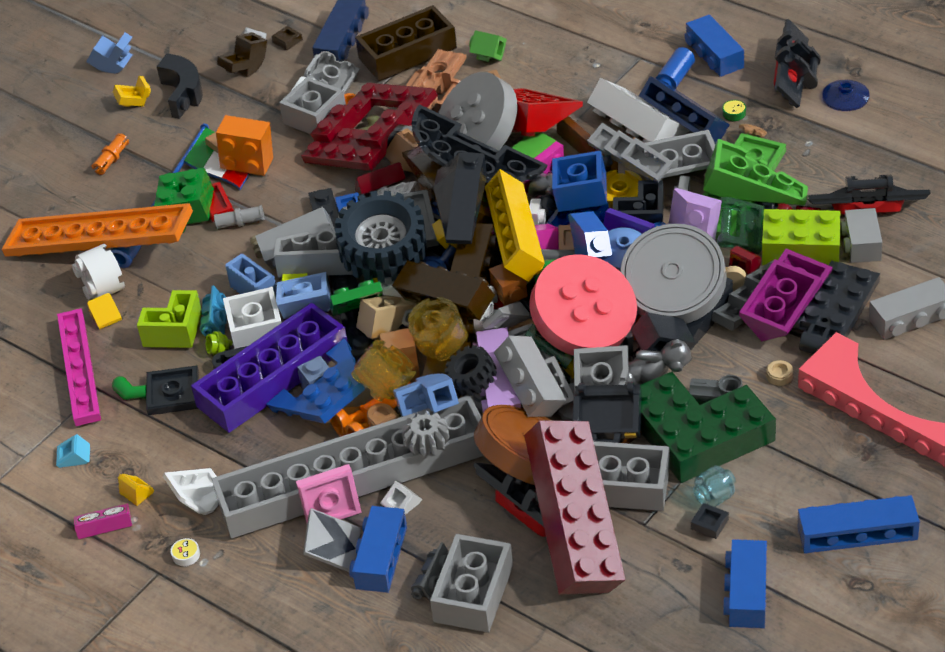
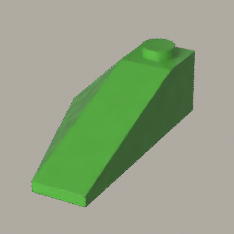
[703,139,808,206]

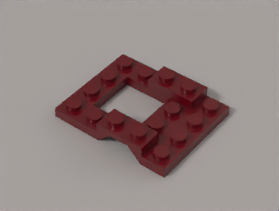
[301,83,438,171]

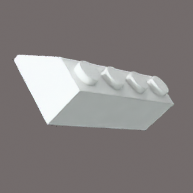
[587,78,690,143]

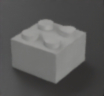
[279,77,346,134]

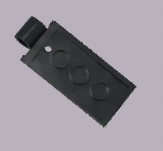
[794,261,880,354]

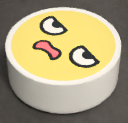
[171,538,200,566]

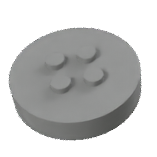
[439,72,517,150]
[621,223,727,323]

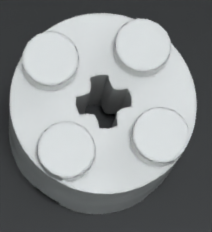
[72,244,125,300]

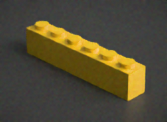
[485,169,545,282]

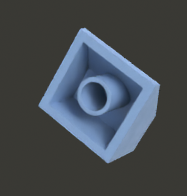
[276,272,332,319]

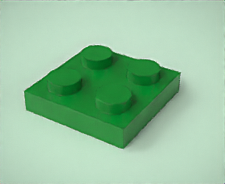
[330,280,383,316]

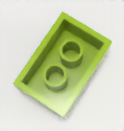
[762,209,840,266]

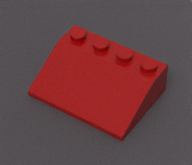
[511,88,583,136]

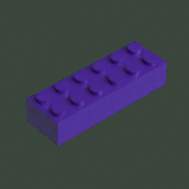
[191,303,347,433]

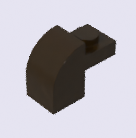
[217,32,267,77]

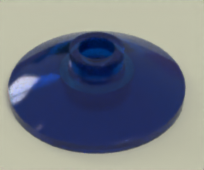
[822,79,870,111]

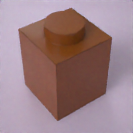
[489,264,527,306]

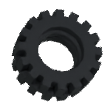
[445,345,497,396]

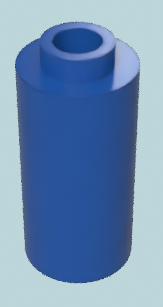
[656,47,695,89]

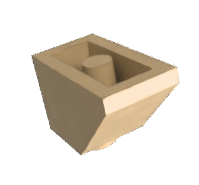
[357,295,417,339]

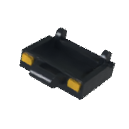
[573,382,642,443]

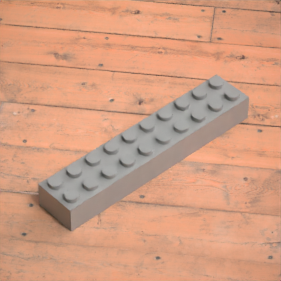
[211,395,484,539]

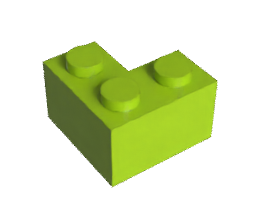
[137,290,202,348]

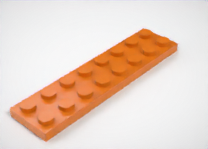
[1,203,193,257]

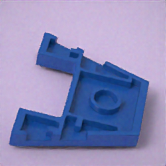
[266,339,365,424]

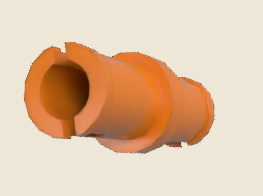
[92,133,129,175]

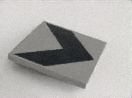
[303,508,361,572]

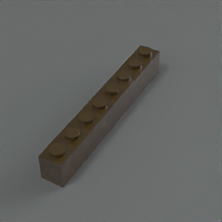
[422,223,499,399]

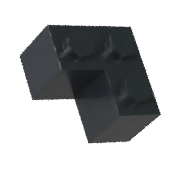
[613,180,664,224]

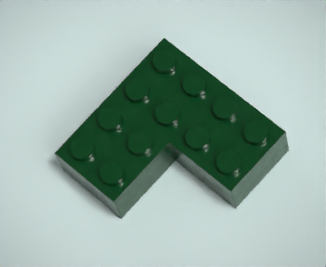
[640,371,776,483]

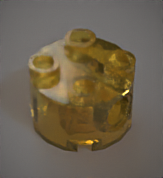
[408,297,468,361]
[351,340,416,402]

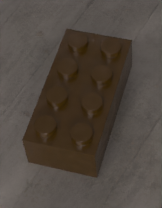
[355,5,457,81]

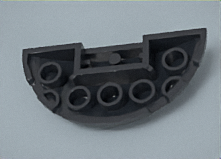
[411,104,548,183]

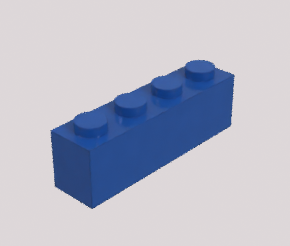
[797,495,920,554]

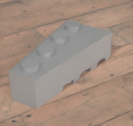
[274,227,353,277]

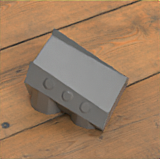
[303,51,360,94]

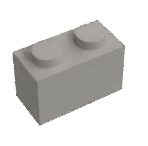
[840,208,883,263]

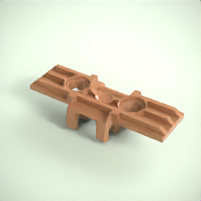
[396,49,467,113]

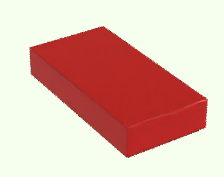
[209,182,234,222]

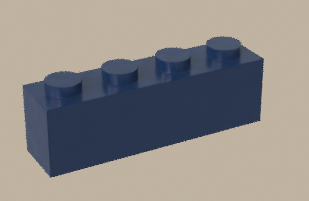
[312,0,369,62]
[639,76,730,144]

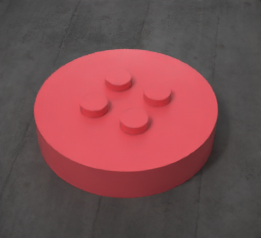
[530,255,637,356]

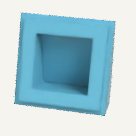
[56,434,90,468]

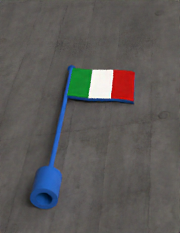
[111,123,250,268]

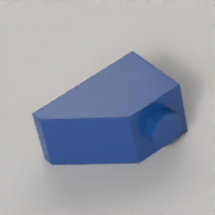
[568,211,612,260]

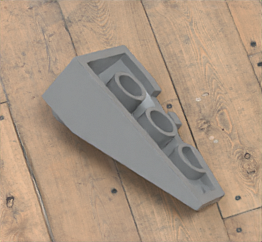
[574,345,629,440]

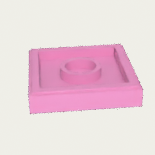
[296,464,362,524]

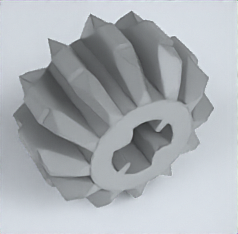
[402,411,449,457]

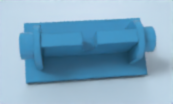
[200,285,227,336]

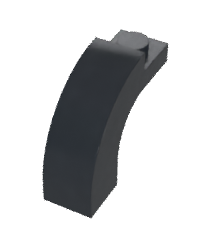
[156,53,203,119]

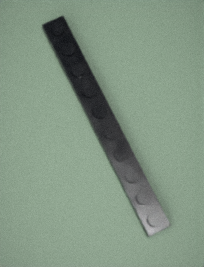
[308,188,377,363]

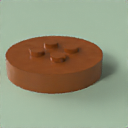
[474,405,552,485]

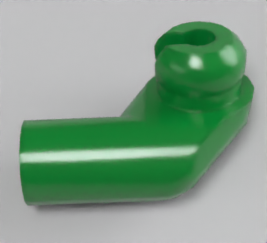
[112,376,146,400]

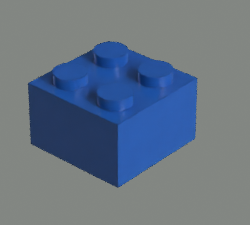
[552,151,607,212]

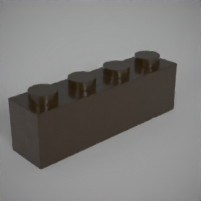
[392,260,495,321]

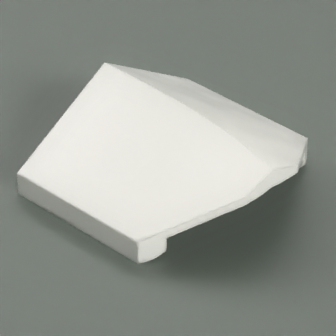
[163,468,219,515]

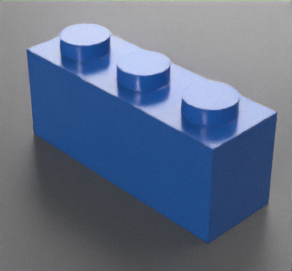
[684,14,744,77]
[349,506,407,593]
[723,539,767,628]

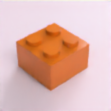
[216,115,273,176]

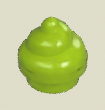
[205,331,233,356]

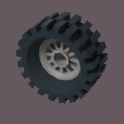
[334,190,427,283]

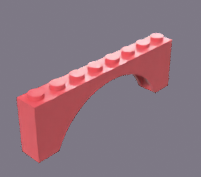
[798,332,945,467]

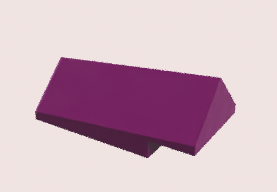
[739,249,833,341]

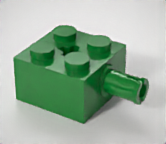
[154,168,214,233]

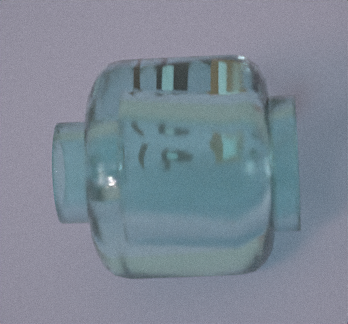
[693,465,736,507]

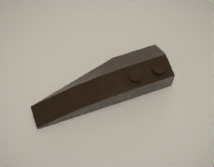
[402,147,495,229]

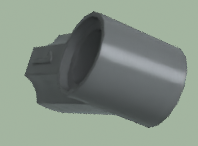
[689,375,743,402]

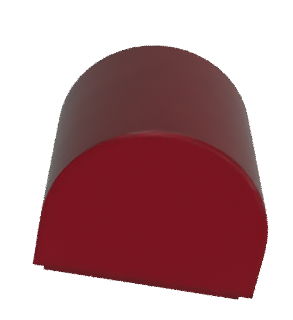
[729,246,761,276]

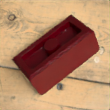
[355,162,406,194]

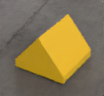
[118,474,154,506]

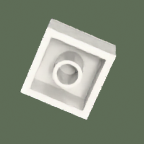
[223,287,282,349]

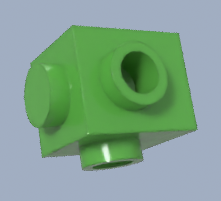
[469,30,507,62]

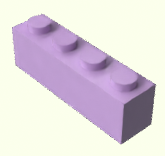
[472,327,521,413]

